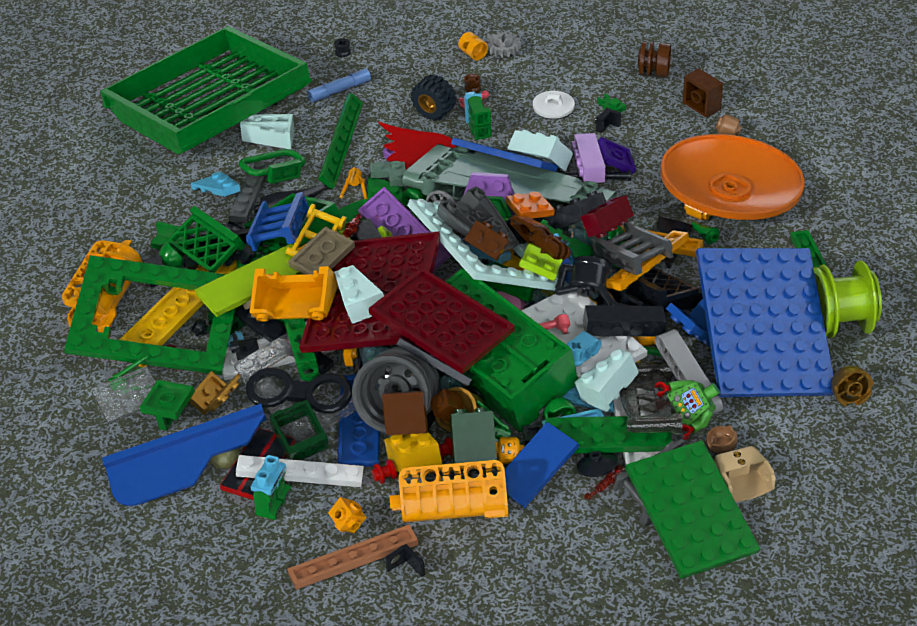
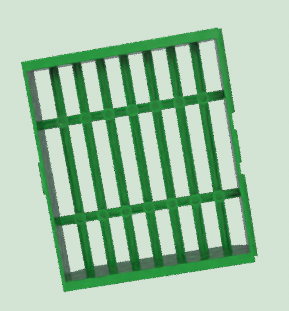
[100,26,312,154]

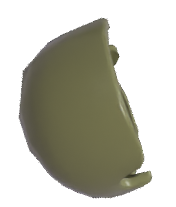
[209,448,240,469]

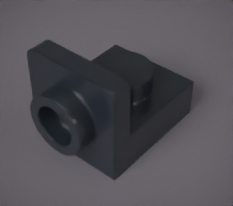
[230,334,260,361]

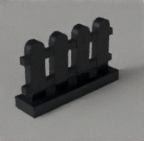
[183,228,263,270]

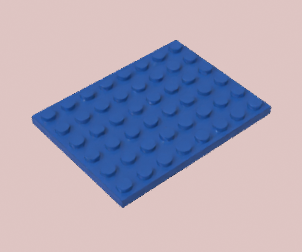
[696,248,834,397]

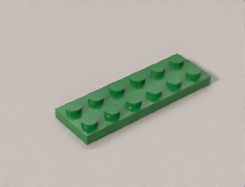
[545,415,672,454]

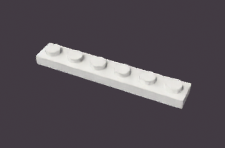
[236,455,364,487]

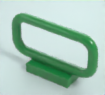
[239,149,306,184]

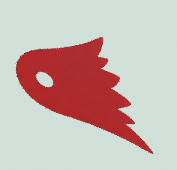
[378,122,457,170]

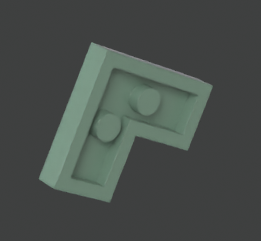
[370,161,406,187]

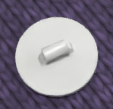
[533,91,575,118]

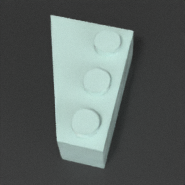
[240,114,295,149]
[507,130,573,172]
[334,265,384,324]
[574,349,639,412]

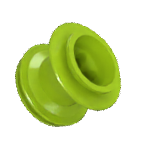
[813,260,882,338]

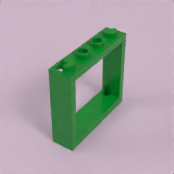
[244,193,341,248]

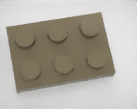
[288,227,355,275]

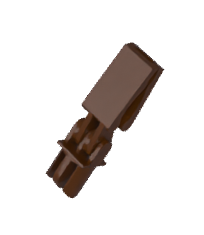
[510,215,571,260]

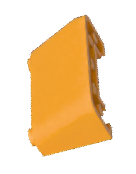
[250,266,338,322]

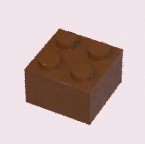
[683,68,723,118]

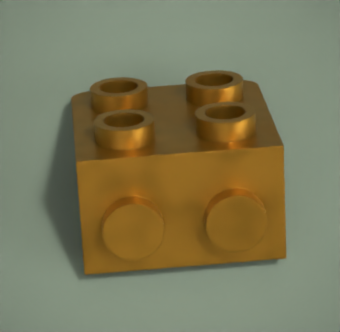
[189,371,241,415]

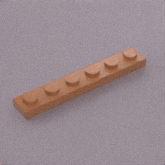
[287,525,418,590]

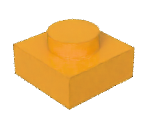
[343,348,358,367]

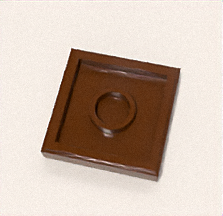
[382,391,428,435]

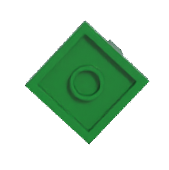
[139,380,195,431]

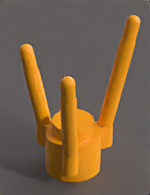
[340,167,368,199]

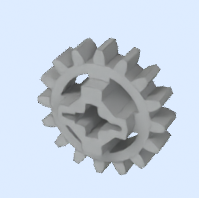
[486,31,521,58]

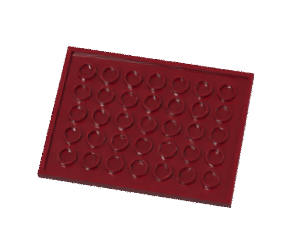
[299,231,440,353]

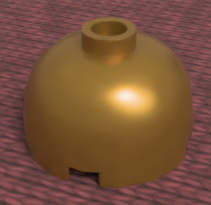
[831,365,874,407]

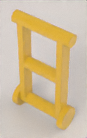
[285,204,347,257]

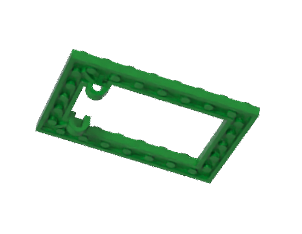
[64,255,236,375]

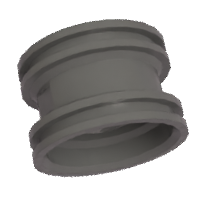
[352,347,441,433]

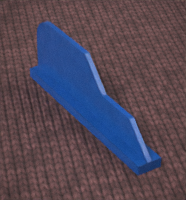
[102,404,267,506]

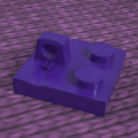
[598,137,636,175]

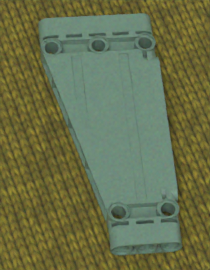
[402,144,617,207]

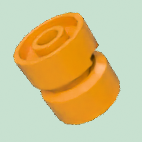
[458,32,488,61]

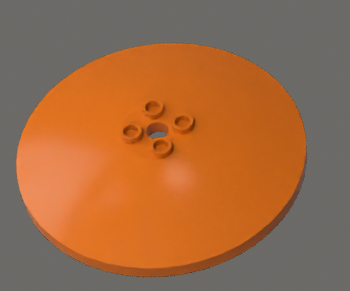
[660,134,805,220]

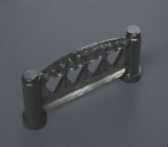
[620,359,683,435]

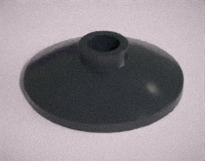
[577,451,619,477]

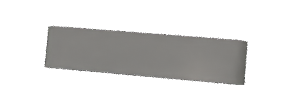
[655,329,723,414]

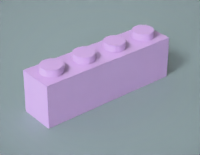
[571,133,605,183]

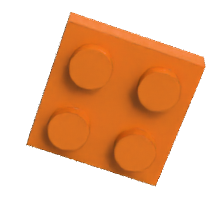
[505,192,555,218]

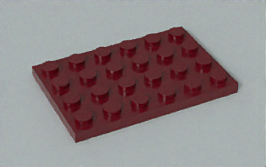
[369,268,515,374]

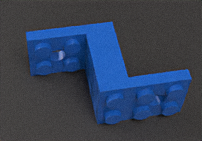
[666,299,710,347]

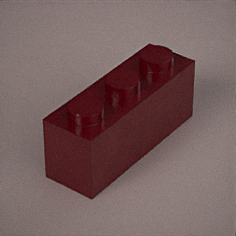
[580,195,634,238]

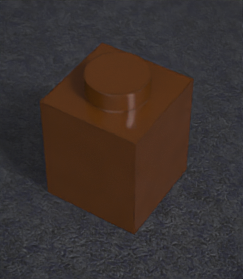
[431,389,465,422]

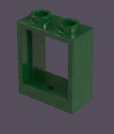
[270,400,329,460]

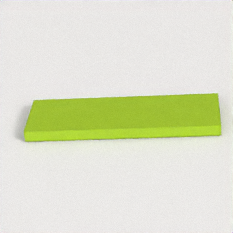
[195,244,304,317]

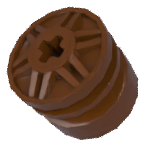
[638,41,671,78]

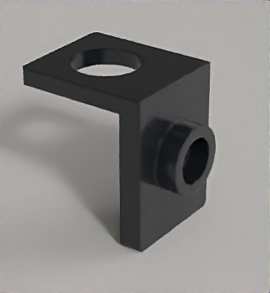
[385,544,425,577]

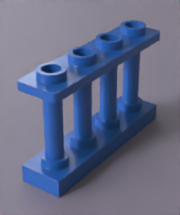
[246,192,309,251]

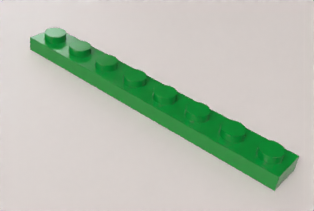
[318,93,363,189]

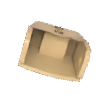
[713,446,776,502]

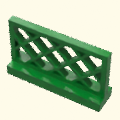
[167,206,246,273]

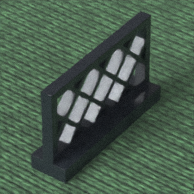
[617,267,699,309]

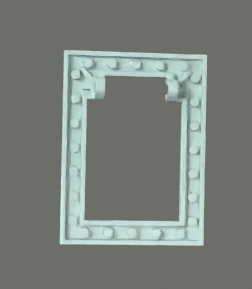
[407,199,569,291]

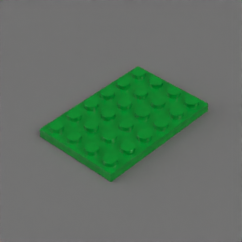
[625,440,760,579]

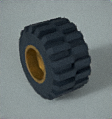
[411,74,457,121]

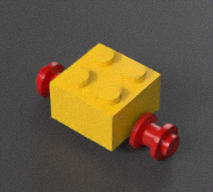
[371,432,453,484]

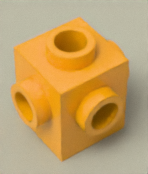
[328,497,367,533]

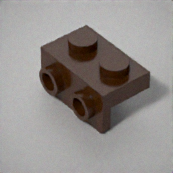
[464,220,511,261]

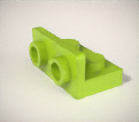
[519,243,563,281]

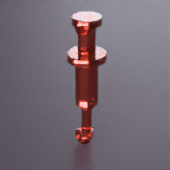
[343,213,362,237]
[585,465,625,500]

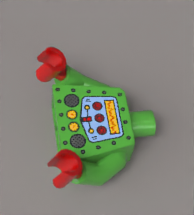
[654,380,720,440]

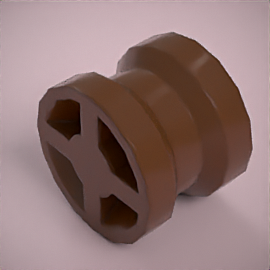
[464,74,481,93]

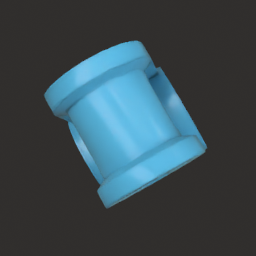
[567,331,602,367]

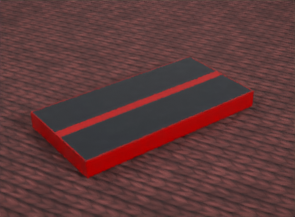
[220,428,296,500]

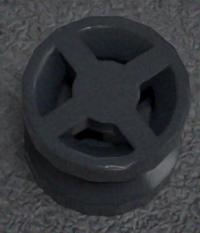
[334,38,351,57]

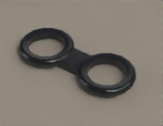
[246,367,352,414]

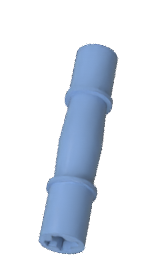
[307,68,371,103]

